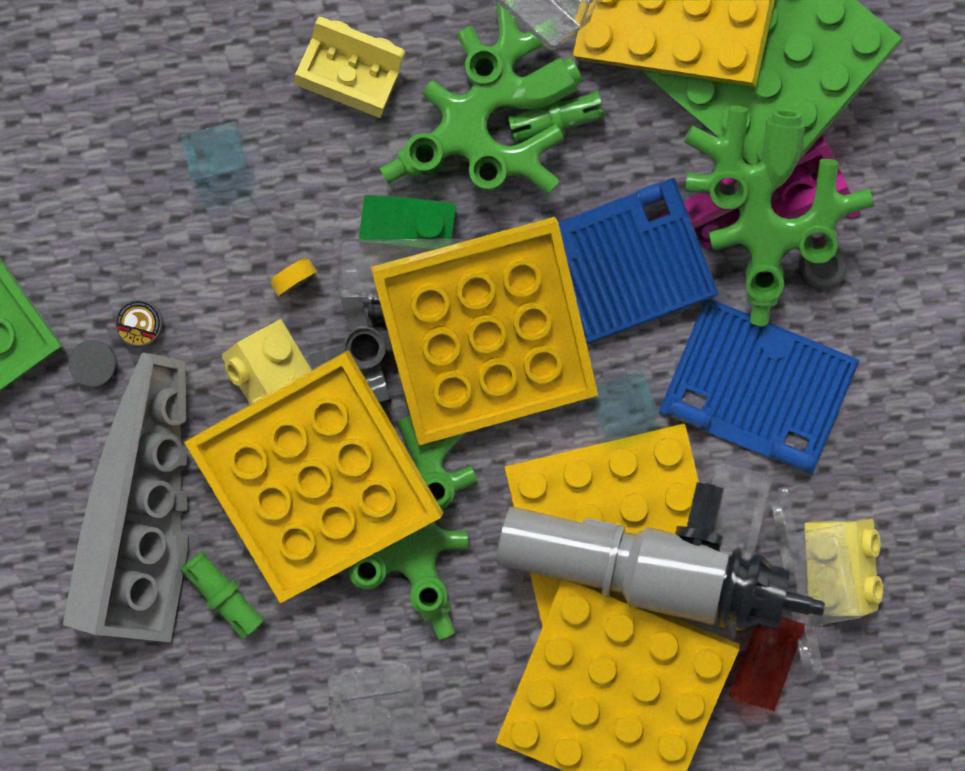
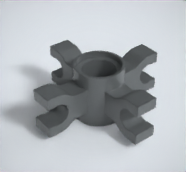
[308,291,392,402]

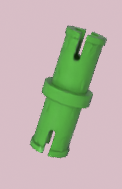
[508,90,605,145]
[180,550,264,639]

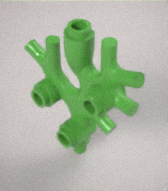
[379,1,584,195]
[684,106,875,326]
[349,416,478,640]

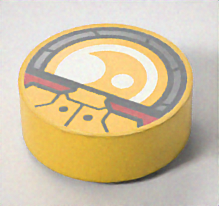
[270,258,318,297]

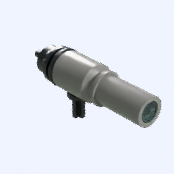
[497,482,825,632]

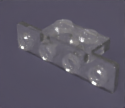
[771,487,861,675]

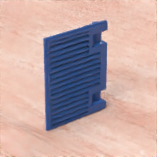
[558,177,719,345]
[658,299,859,475]

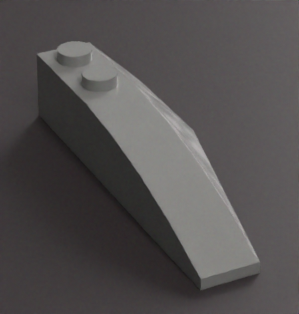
[63,352,188,642]

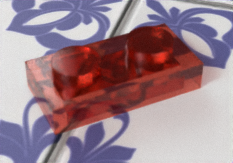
[729,615,806,711]

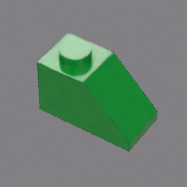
[358,195,456,251]

